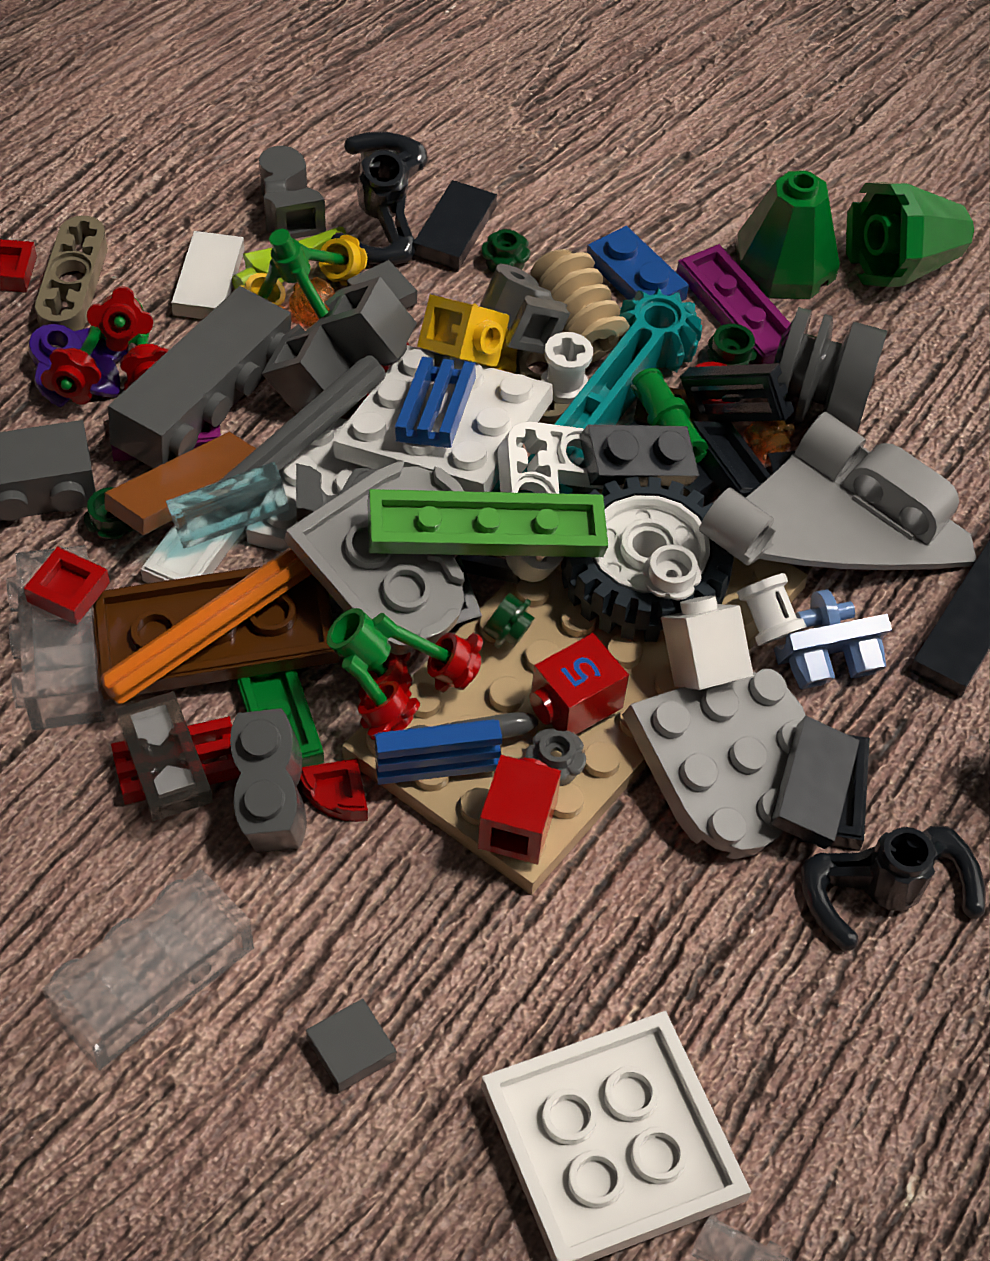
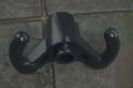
[331,131,428,266]
[801,825,986,951]

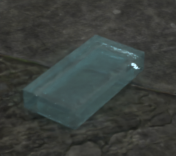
[166,462,290,549]

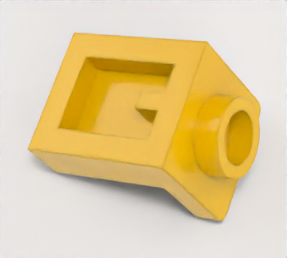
[417,294,509,367]

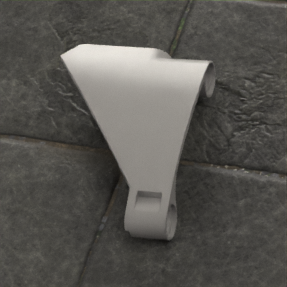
[699,412,977,570]

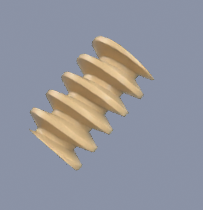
[530,249,630,363]

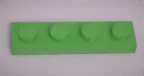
[367,489,608,557]

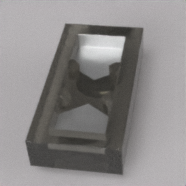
[115,691,213,821]

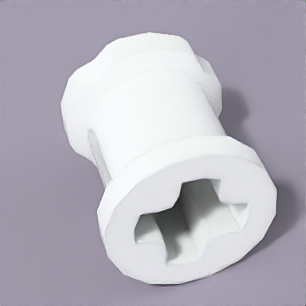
[541,332,593,404]
[737,573,806,646]

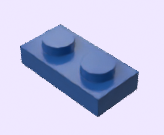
[587,225,689,301]

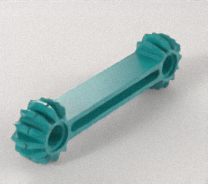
[491,287,702,494]

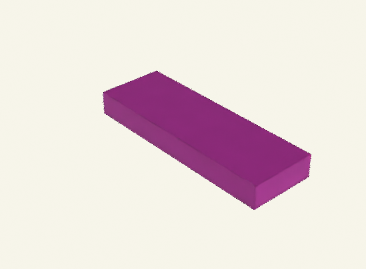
[676,244,791,364]

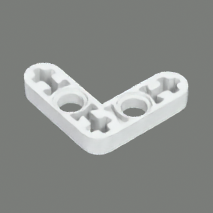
[498,421,624,582]

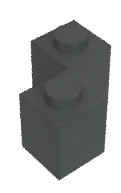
[262,277,417,414]

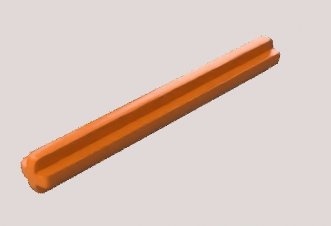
[101,547,312,704]

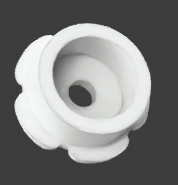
[643,545,701,600]

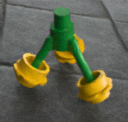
[240,229,367,319]

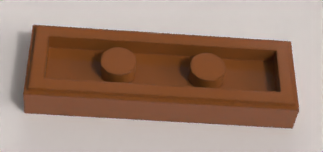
[105,431,256,535]

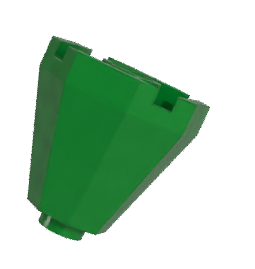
[735,171,840,299]
[846,182,974,287]

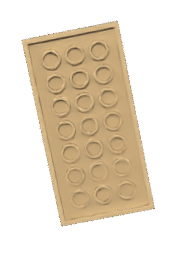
[342,486,808,895]

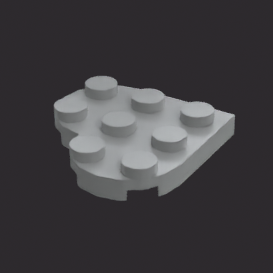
[284,462,465,655]
[622,669,806,859]

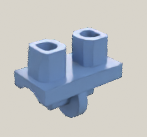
[774,589,892,690]

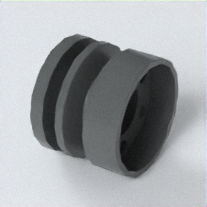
[773,307,887,432]

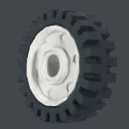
[561,477,734,642]

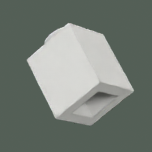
[661,596,754,690]

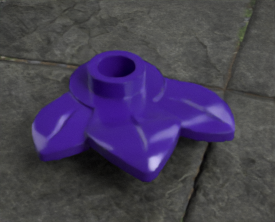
[28,324,129,407]

